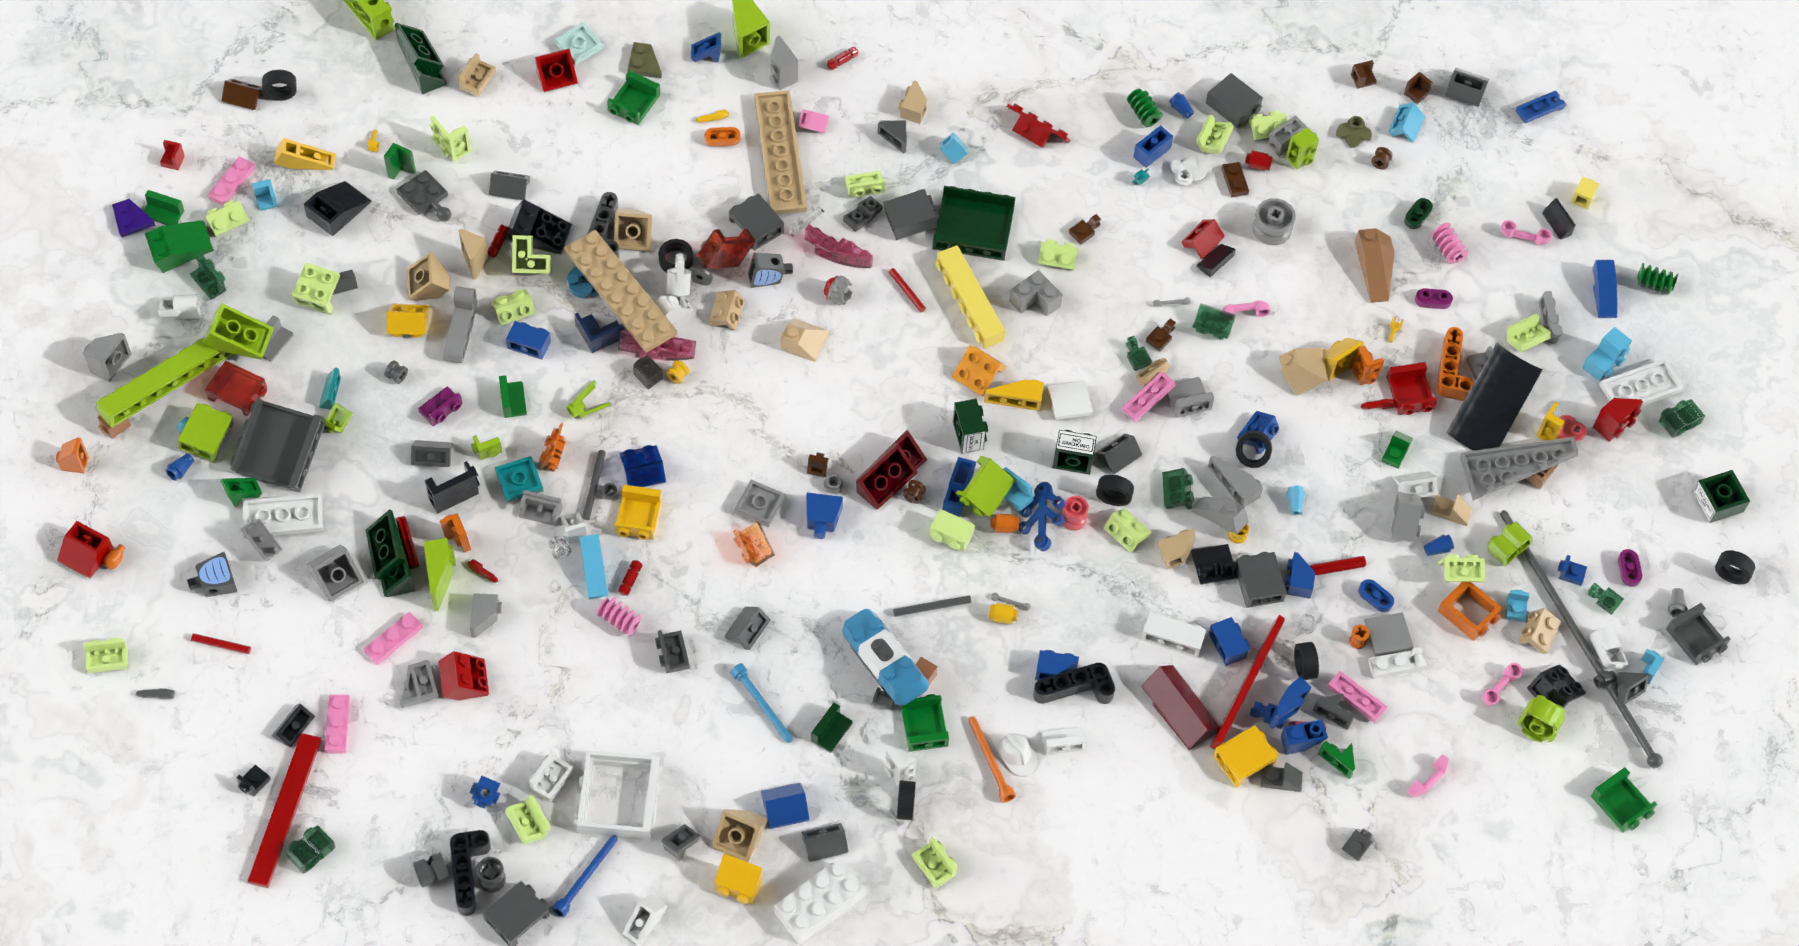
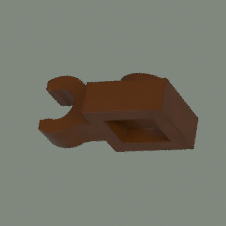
[1069,214,1101,245]
[1146,318,1176,352]

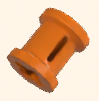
[1349,625,1370,649]

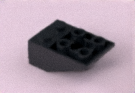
[303,181,372,236]
[505,199,572,255]

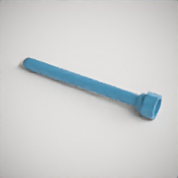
[730,663,793,743]

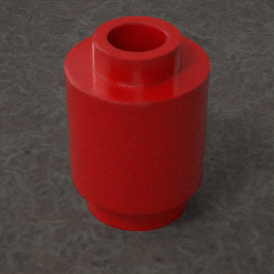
[1245,150,1273,171]

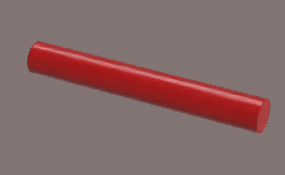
[889,268,926,312]
[191,633,251,654]

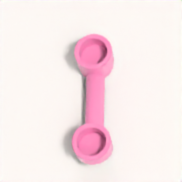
[1501,220,1552,245]
[1219,301,1271,321]
[1482,663,1523,706]
[1407,754,1448,797]

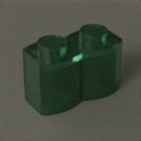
[1659,399,1705,438]
[286,825,335,874]

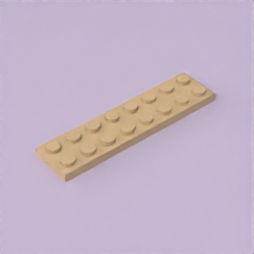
[754,90,807,214]
[564,230,678,353]

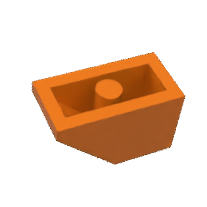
[56,437,89,474]

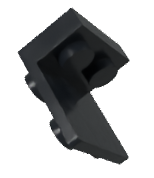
[1527,664,1586,708]

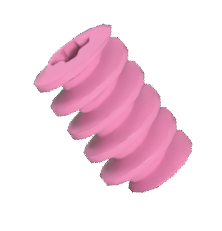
[1431,223,1469,264]
[597,597,641,636]

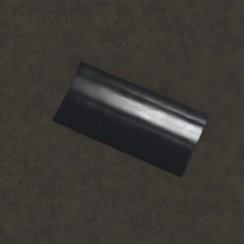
[1446,343,1543,451]

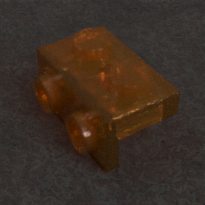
[733,521,775,567]

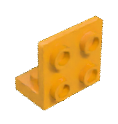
[952,345,1007,396]

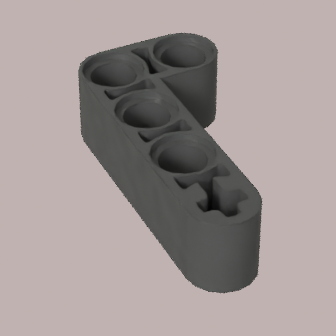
[587,192,620,258]

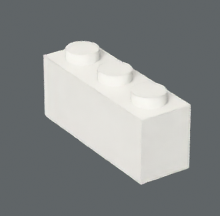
[1141,611,1207,658]

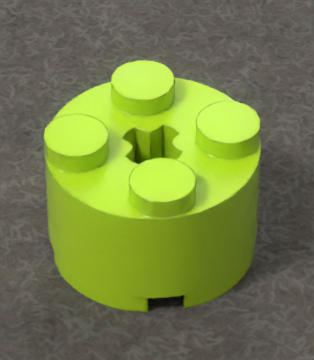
[1518,695,1565,743]

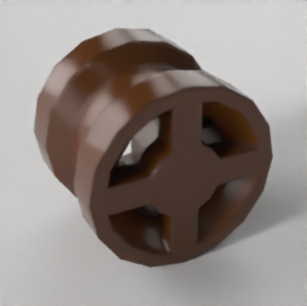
[1371,147,1393,170]
[903,480,926,504]

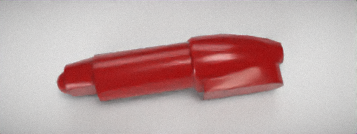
[1360,399,1395,410]
[467,559,498,583]

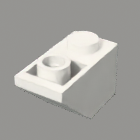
[655,295,694,324]

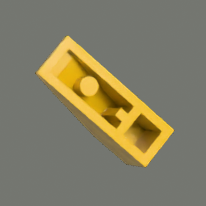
[274,138,335,170]
[984,379,1044,411]

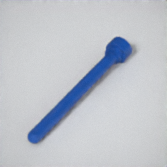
[551,835,618,918]

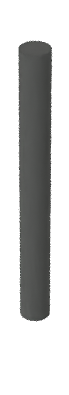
[582,450,606,520]
[893,595,971,617]

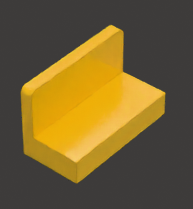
[1536,402,1565,441]

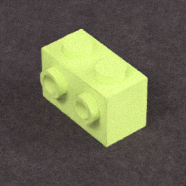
[929,509,975,552]

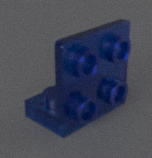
[619,445,666,487]

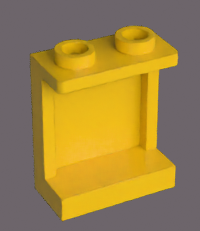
[614,484,662,540]
[1213,725,1278,788]

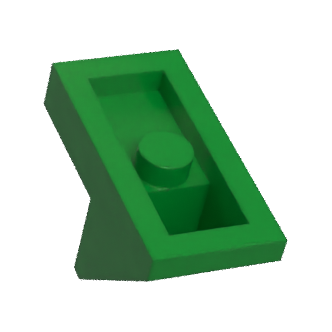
[1381,431,1413,469]
[221,478,262,507]
[1318,741,1355,779]

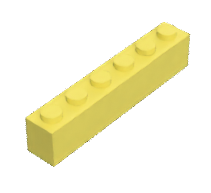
[935,245,1005,348]

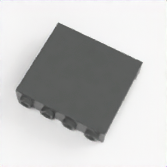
[230,397,326,492]

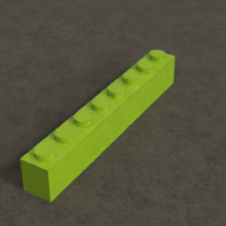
[96,337,233,428]

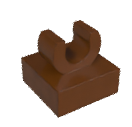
[807,452,829,477]

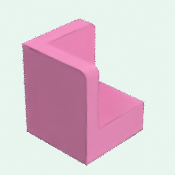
[798,109,829,133]

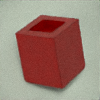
[160,140,185,170]

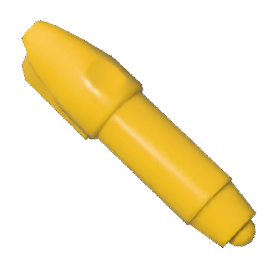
[696,109,729,123]

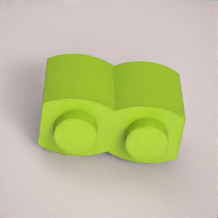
[1487,522,1533,567]

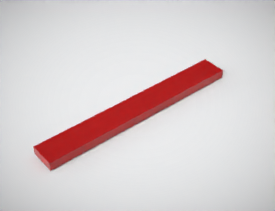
[1210,615,1285,750]
[248,733,322,888]

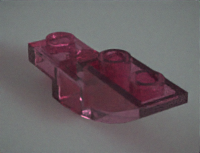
[804,224,873,268]
[618,330,696,361]

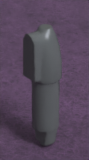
[136,688,175,699]

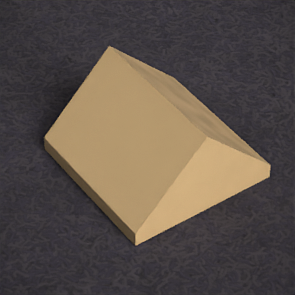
[458,229,489,280]

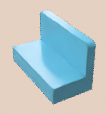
[1389,102,1425,142]
[1003,467,1034,511]

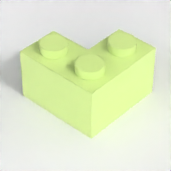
[512,235,551,274]

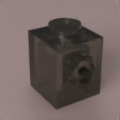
[633,355,663,389]

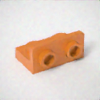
[1350,346,1384,385]
[440,513,471,553]

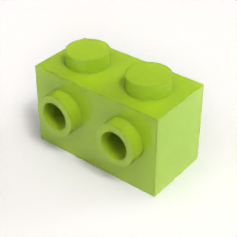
[1286,127,1319,170]

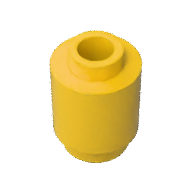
[989,603,1018,625]

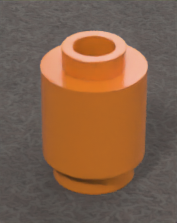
[990,513,1019,533]

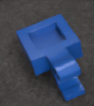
[1249,701,1285,729]

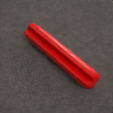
[396,516,419,569]
[1310,556,1366,576]

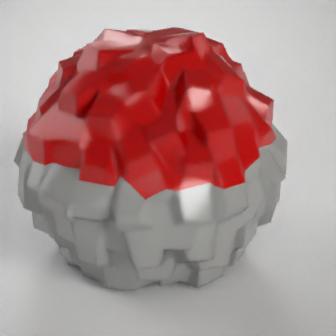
[823,275,853,305]

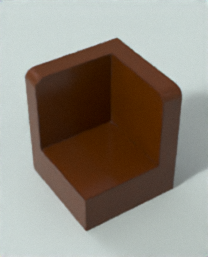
[1351,60,1377,89]
[1404,72,1432,104]

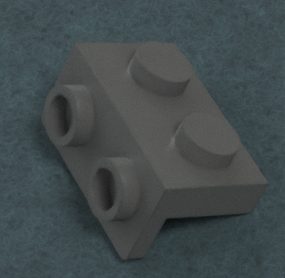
[655,630,690,674]

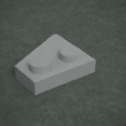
[400,660,439,708]

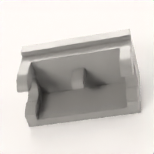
[1269,115,1307,156]
[519,490,563,526]
[241,519,283,561]

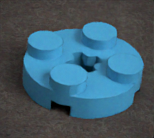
[567,266,599,299]

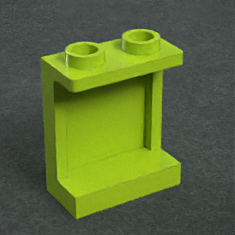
[178,403,233,463]
[956,456,1016,518]

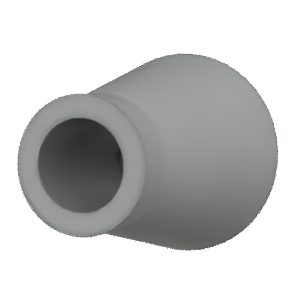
[1668,588,1688,618]

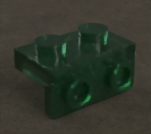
[190,254,226,300]

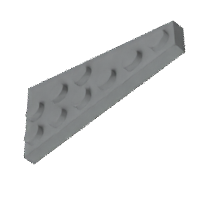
[1460,437,1578,500]

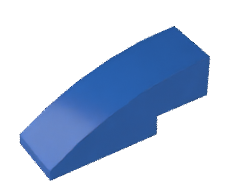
[1592,260,1618,318]
[942,457,976,517]
[1269,676,1312,729]

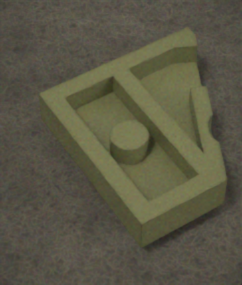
[627,42,662,78]

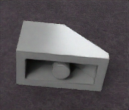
[470,593,502,638]

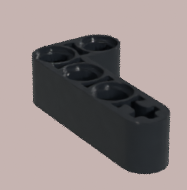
[1033,662,1115,704]
[450,830,491,916]

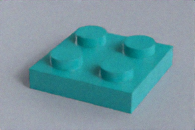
[495,456,544,502]

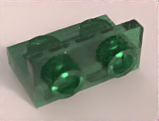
[1192,303,1236,340]
[1162,468,1194,510]

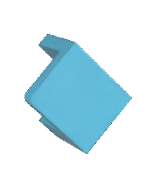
[940,132,968,164]
[252,179,278,211]

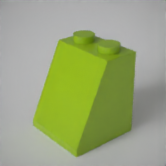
[732,0,770,59]

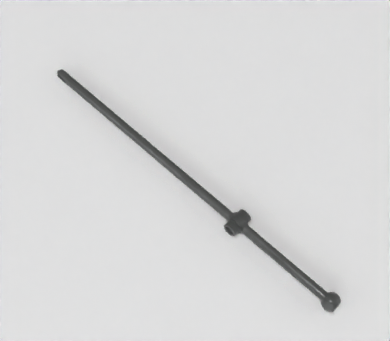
[1500,510,1663,769]

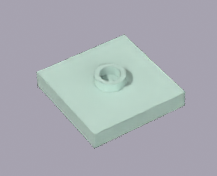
[554,22,604,66]

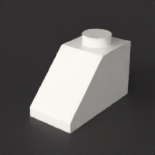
[622,894,668,945]

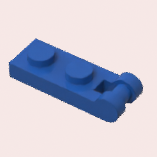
[1516,91,1567,124]

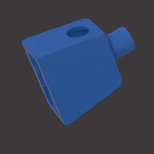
[806,492,843,539]

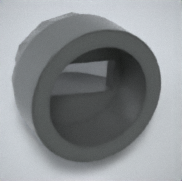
[602,483,618,500]

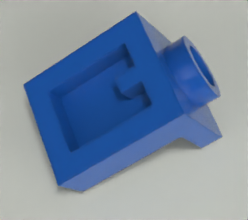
[1557,555,1587,586]

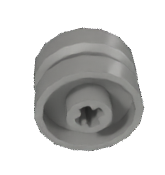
[1252,198,1296,245]

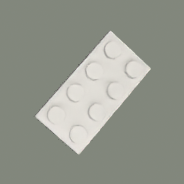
[1599,358,1684,406]
[243,494,323,538]

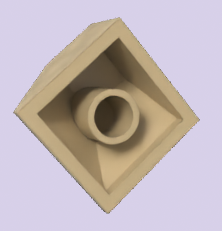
[614,208,652,251]
[407,252,450,301]
[781,319,829,362]
[1279,348,1328,396]
[711,809,768,862]

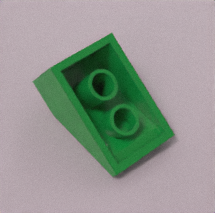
[144,220,214,273]

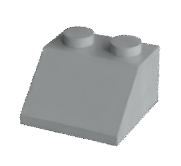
[769,35,798,90]
[83,333,132,382]
[306,544,364,601]

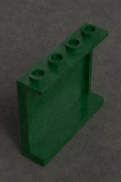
[932,186,1016,261]

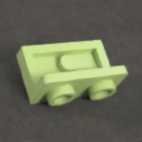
[1248,110,1287,141]
[1197,115,1234,154]
[845,171,885,198]
[204,200,249,237]
[1038,239,1078,270]
[491,289,535,325]
[1506,314,1551,352]
[1103,508,1152,552]
[83,638,128,673]
[505,795,550,845]
[912,837,957,889]

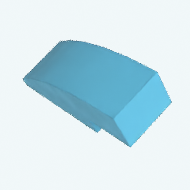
[579,534,608,599]

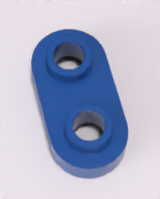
[1358,579,1394,612]

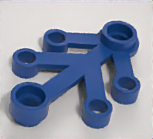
[1018,482,1065,552]

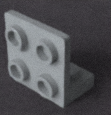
[1167,377,1214,418]

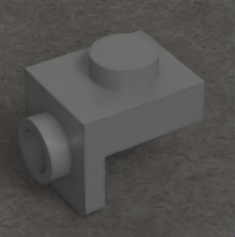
[1342,828,1375,861]

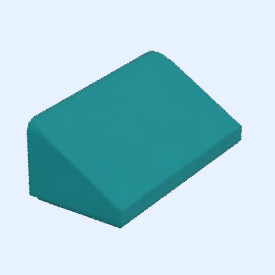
[319,367,341,410]

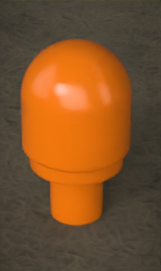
[103,544,126,569]

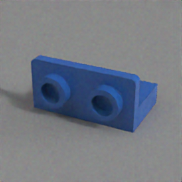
[1237,411,1279,454]

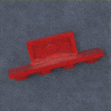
[1006,103,1071,148]

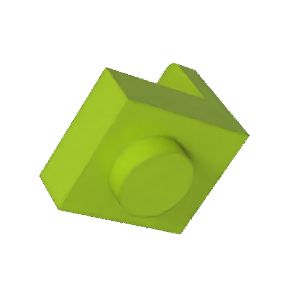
[324,403,353,433]
[471,435,502,460]

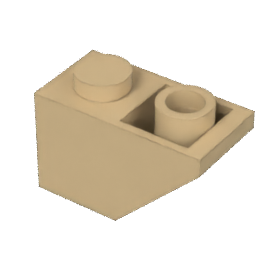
[898,80,927,124]
[1157,528,1196,569]

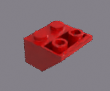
[1592,398,1643,442]
[57,521,114,579]
[438,651,489,700]

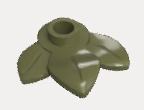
[1336,116,1372,148]

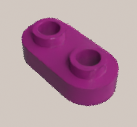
[1415,288,1453,309]
[1618,549,1643,587]

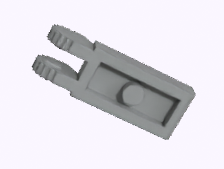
[1538,291,1563,344]

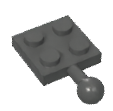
[396,170,451,222]

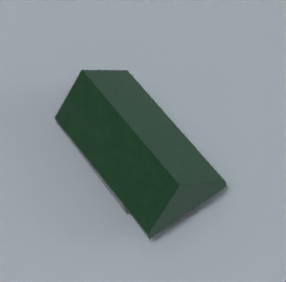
[394,23,447,95]
[365,509,415,597]

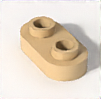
[1136,358,1170,386]

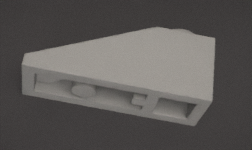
[1208,456,1263,507]
[1191,497,1248,534]

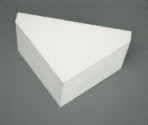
[560,513,587,544]

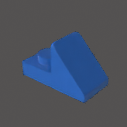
[691,32,721,62]

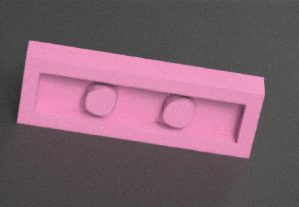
[208,156,256,206]
[1122,371,1176,423]
[364,612,423,665]
[1327,671,1387,724]
[325,695,350,754]

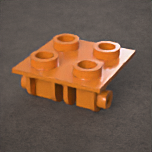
[539,423,566,472]

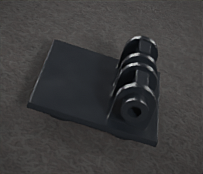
[1191,544,1238,585]

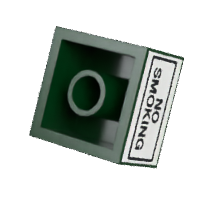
[952,398,988,454]
[1053,430,1097,475]
[1692,470,1750,523]

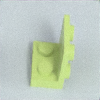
[430,115,472,162]
[291,263,340,314]
[1437,554,1485,582]

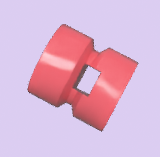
[1062,496,1089,531]

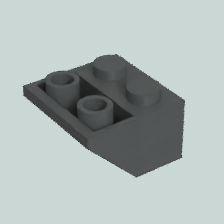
[1445,68,1489,107]

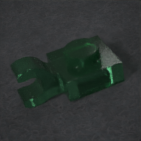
[1126,336,1152,371]
[1587,583,1624,615]

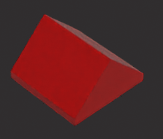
[535,48,578,92]

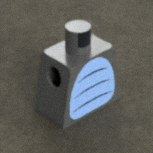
[748,253,793,288]
[187,551,238,597]

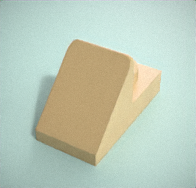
[1430,494,1472,526]

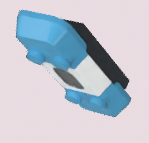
[842,609,929,705]

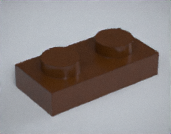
[1221,162,1249,198]

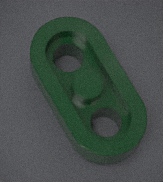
[1404,198,1433,229]

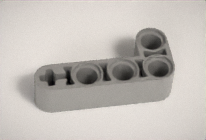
[443,286,478,363]

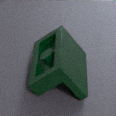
[811,702,853,753]

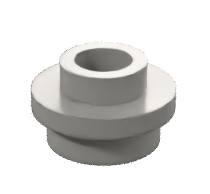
[824,474,843,493]

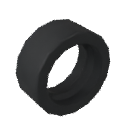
[262,69,297,101]
[658,239,694,273]
[1235,430,1272,468]
[1096,474,1134,506]
[1715,550,1755,585]
[1294,642,1319,680]
[897,780,916,820]

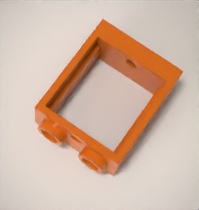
[1438,582,1502,641]

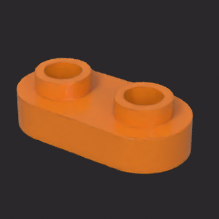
[705,127,741,146]

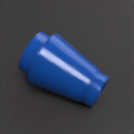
[1169,92,1194,119]
[165,453,194,481]
[1424,534,1454,556]

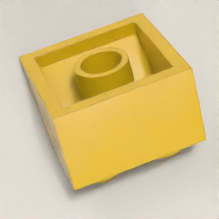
[387,303,430,338]
[1323,338,1364,381]
[714,853,763,905]

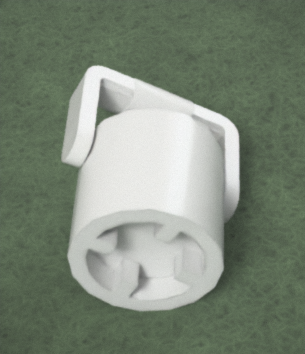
[666,253,691,296]
[157,294,200,320]
[1590,626,1628,669]

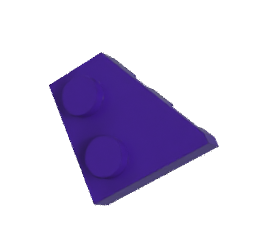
[112,198,156,237]

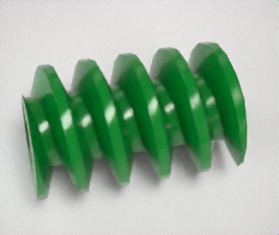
[1127,89,1163,127]
[1637,263,1678,295]

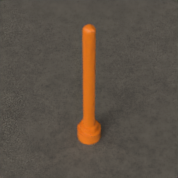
[968,716,1016,803]

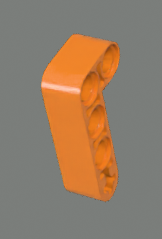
[1436,327,1474,401]

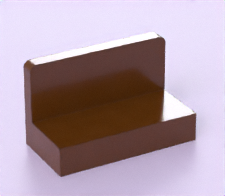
[221,79,264,110]

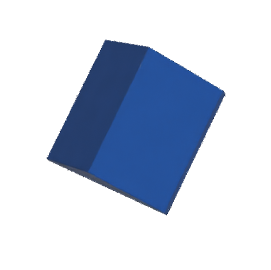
[761,783,810,829]

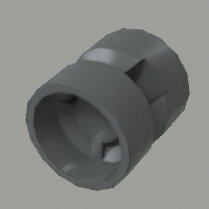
[413,852,449,888]
[476,857,506,893]

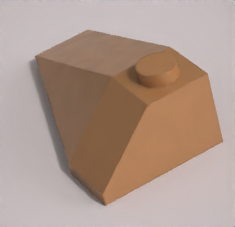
[1355,228,1395,303]

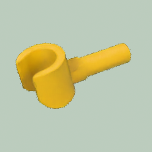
[367,129,380,152]
[1388,317,1403,343]

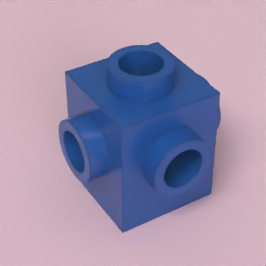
[469,776,501,809]

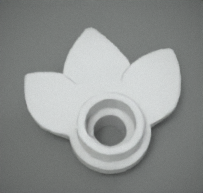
[1171,157,1207,186]

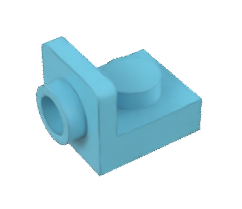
[1505,590,1530,622]
[1641,649,1665,684]

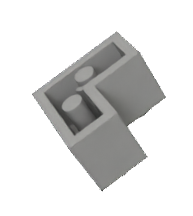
[1009,270,1063,316]
[1391,492,1425,542]

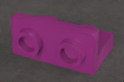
[418,386,463,426]

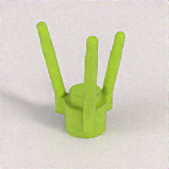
[566,380,610,419]

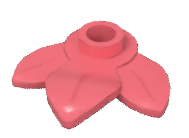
[1558,415,1587,442]

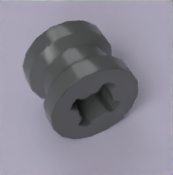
[384,360,408,384]

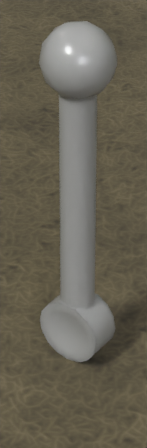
[1153,297,1191,307]
[991,593,1031,610]

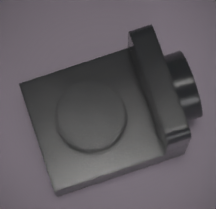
[236,764,271,797]

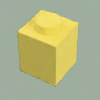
[1571,177,1599,209]

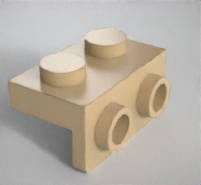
[458,53,496,97]
[708,290,745,330]
[1519,608,1561,654]

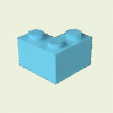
[1582,327,1632,381]

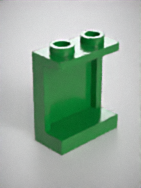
[607,70,661,125]
[901,694,949,752]
[1591,767,1657,833]

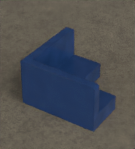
[574,313,626,353]

